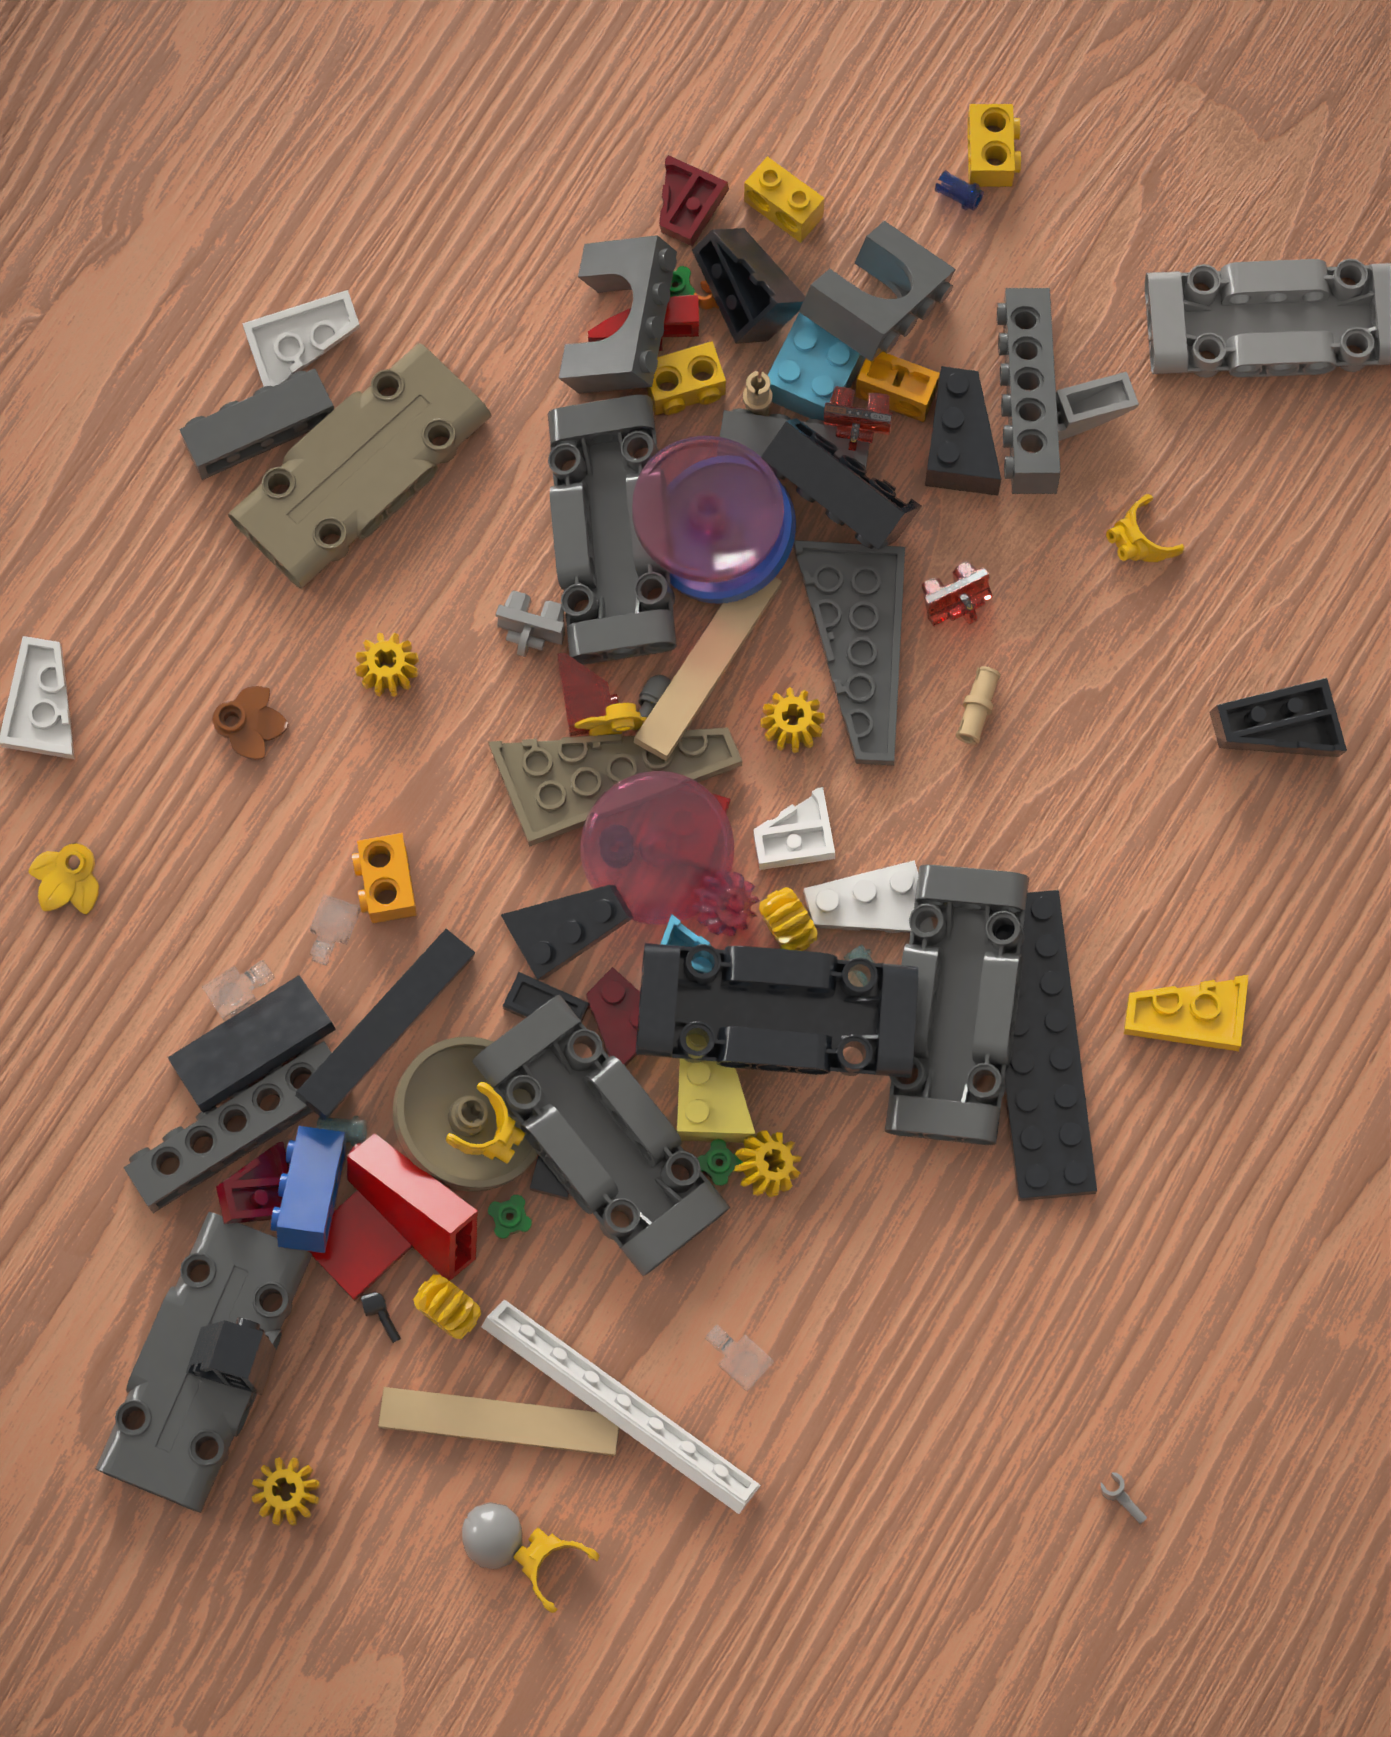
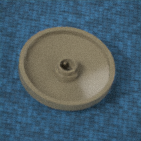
[393,1037,538,1192]

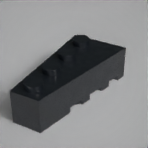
[761,418,922,549]

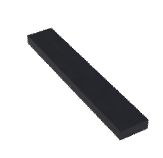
[295,929,475,1120]

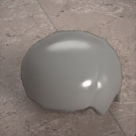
[462,1502,523,1569]

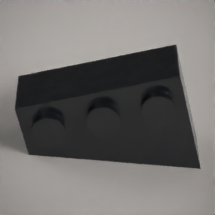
[692,228,806,344]

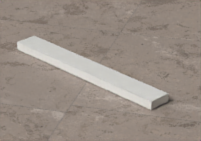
[481,1300,761,1514]

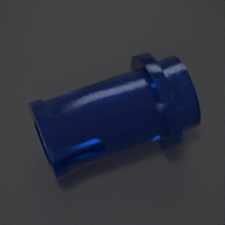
[935,170,984,211]

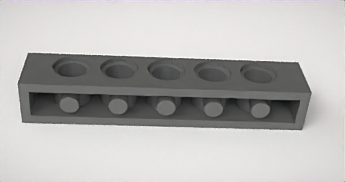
[997,288,1060,494]
[123,1041,332,1213]

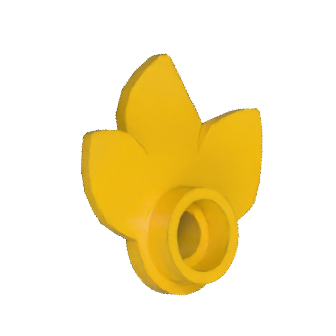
[575,703,647,736]
[28,843,99,914]

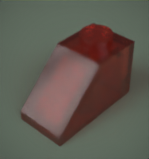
[557,652,619,736]

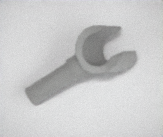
[1100,1472,1147,1524]

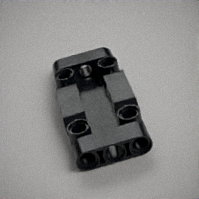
[636,943,918,1078]

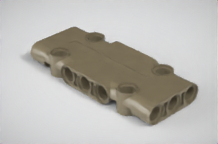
[228,343,492,589]

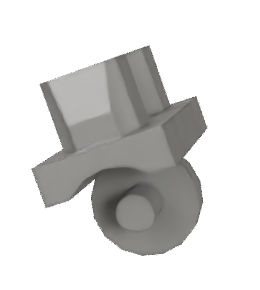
[496,590,565,657]

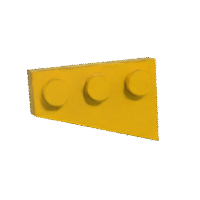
[1123,975,1249,1052]

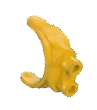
[1106,494,1185,562]
[446,1082,526,1164]
[513,1527,600,1613]

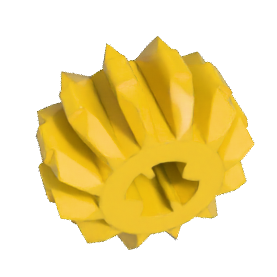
[355,632,419,697]
[760,687,825,753]
[759,887,817,951]
[734,1130,802,1198]
[413,1274,481,1339]
[252,1457,320,1526]

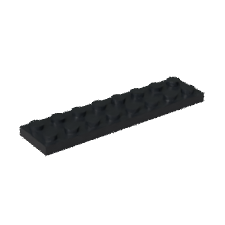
[996,890,1097,1201]

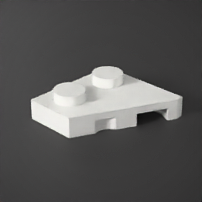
[753,787,835,870]

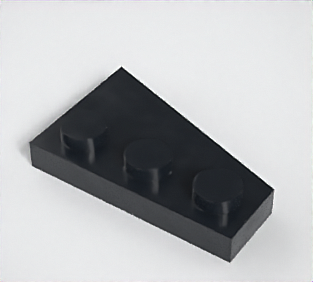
[501,885,634,980]

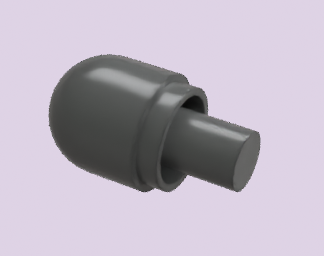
[638,675,671,718]

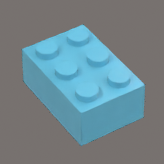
[768,312,865,426]

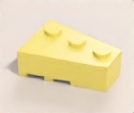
[677,1034,756,1143]

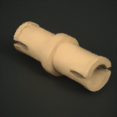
[743,371,772,416]
[956,666,1001,745]

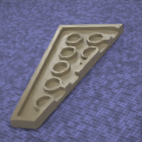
[488,728,742,847]

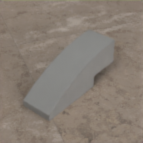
[1025,372,1139,441]

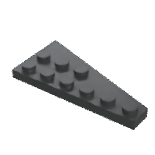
[793,540,905,766]

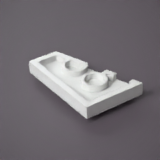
[242,290,360,387]
[0,636,75,759]
[803,860,934,933]

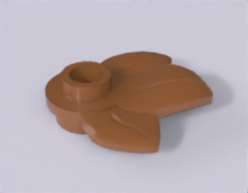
[212,686,289,760]

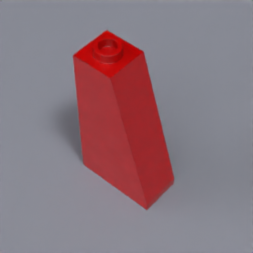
[347,1133,478,1281]

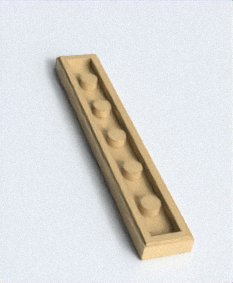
[634,577,782,761]
[378,1387,619,1456]

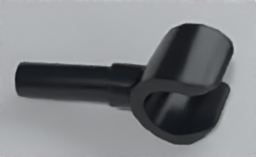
[361,1292,401,1343]

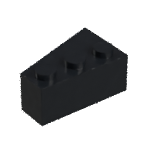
[925,366,1002,496]
[1209,678,1347,757]
[186,1317,276,1396]

